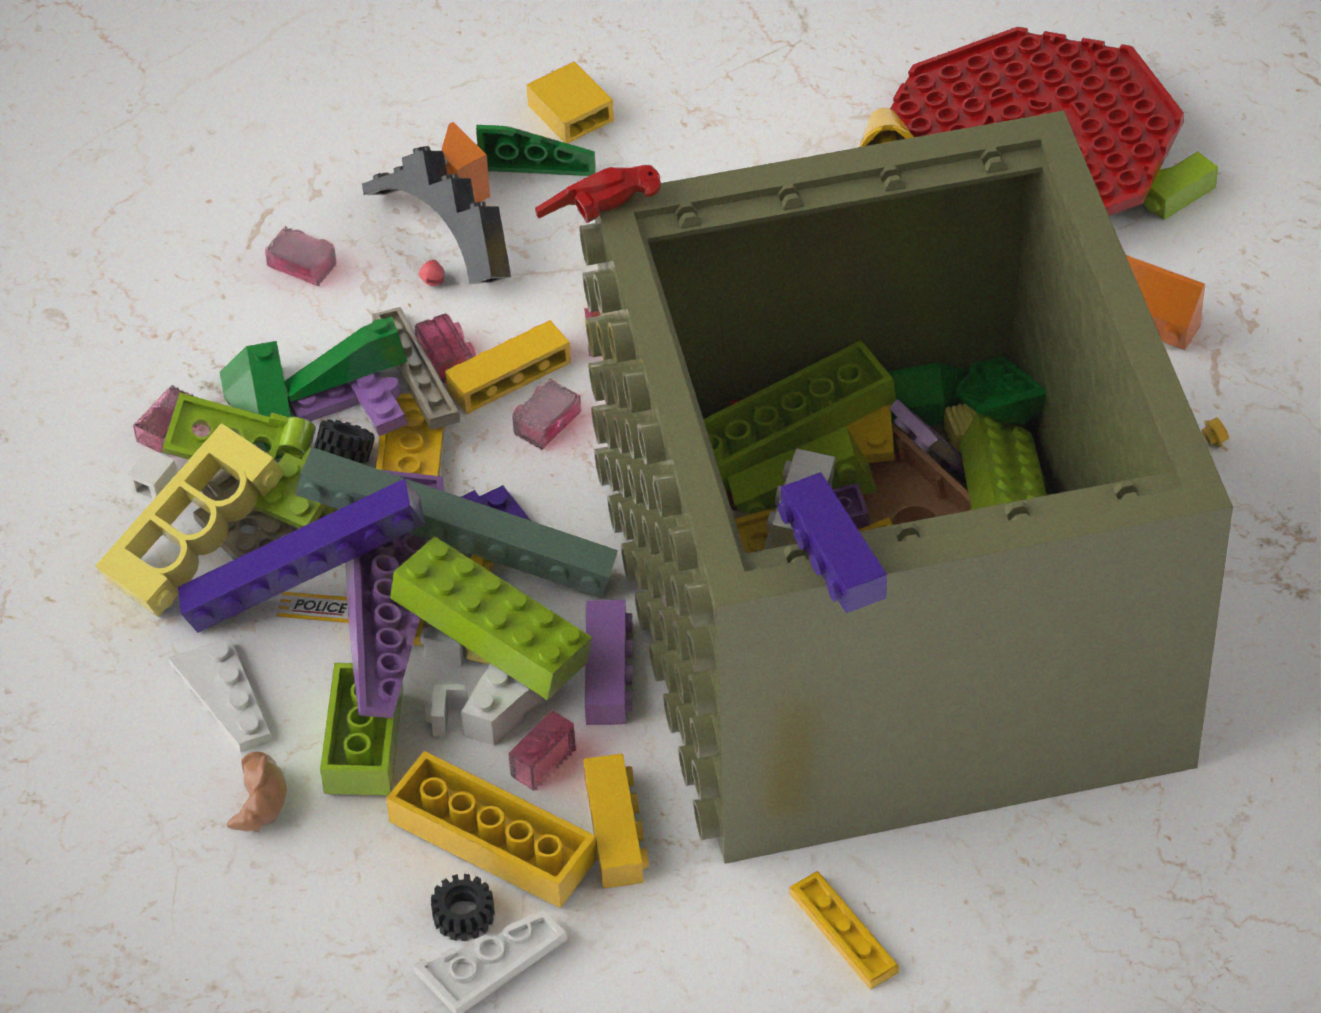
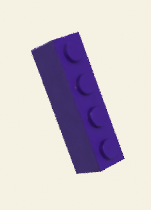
[778,472,887,614]

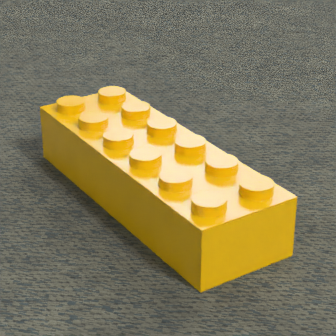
[386,751,598,908]

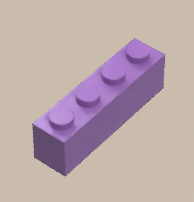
[585,600,633,725]

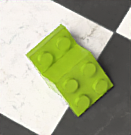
[254,446,338,529]

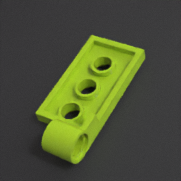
[162,393,316,460]

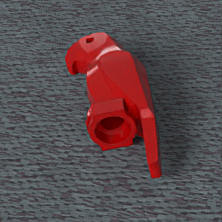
[535,165,661,223]

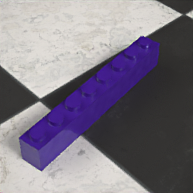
[178,478,425,633]

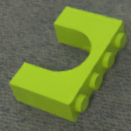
[1143,151,1218,220]

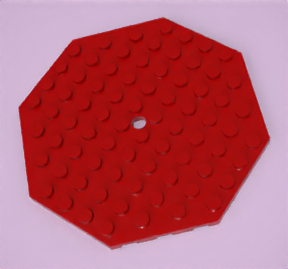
[890,26,1184,216]

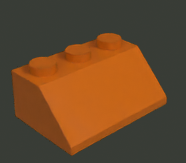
[1126,255,1205,350]

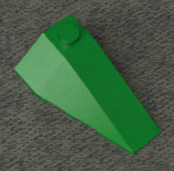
[476,124,596,176]
[284,317,408,402]
[220,341,291,459]

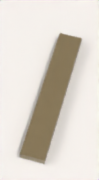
[372,307,460,430]

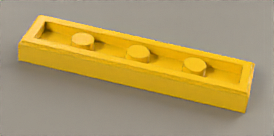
[789,871,899,990]

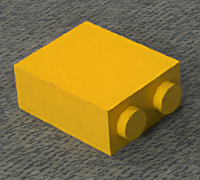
[526,61,614,143]

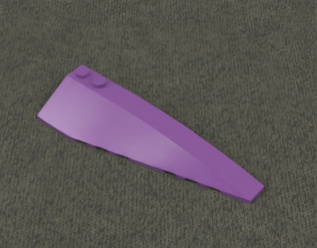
[345,470,444,718]

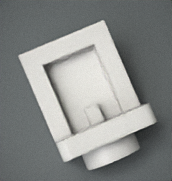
[425,683,468,736]

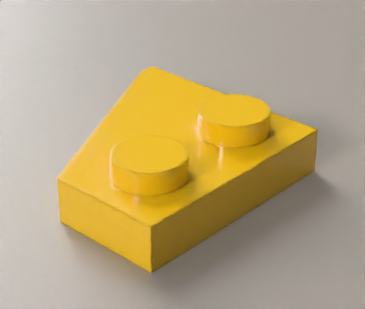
[846,405,895,463]

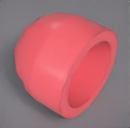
[418,260,445,286]

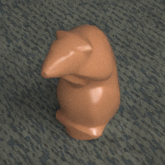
[227,752,287,832]

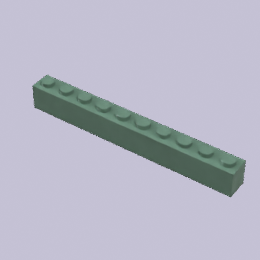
[295,447,618,598]

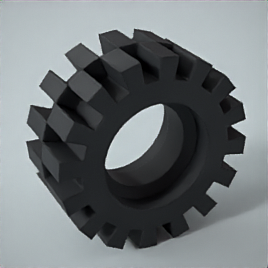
[314,419,375,464]
[431,874,495,941]

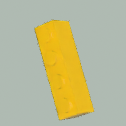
[445,320,571,415]
[583,753,649,889]

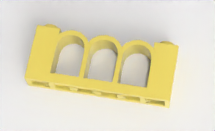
[95,423,285,617]

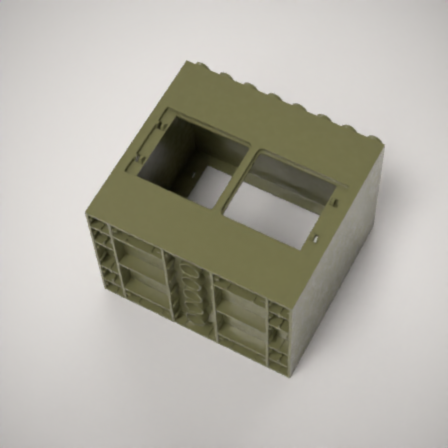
[579,111,1233,864]

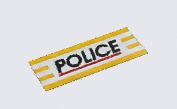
[276,592,349,623]

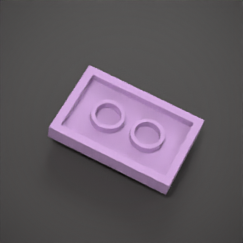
[889,399,966,477]

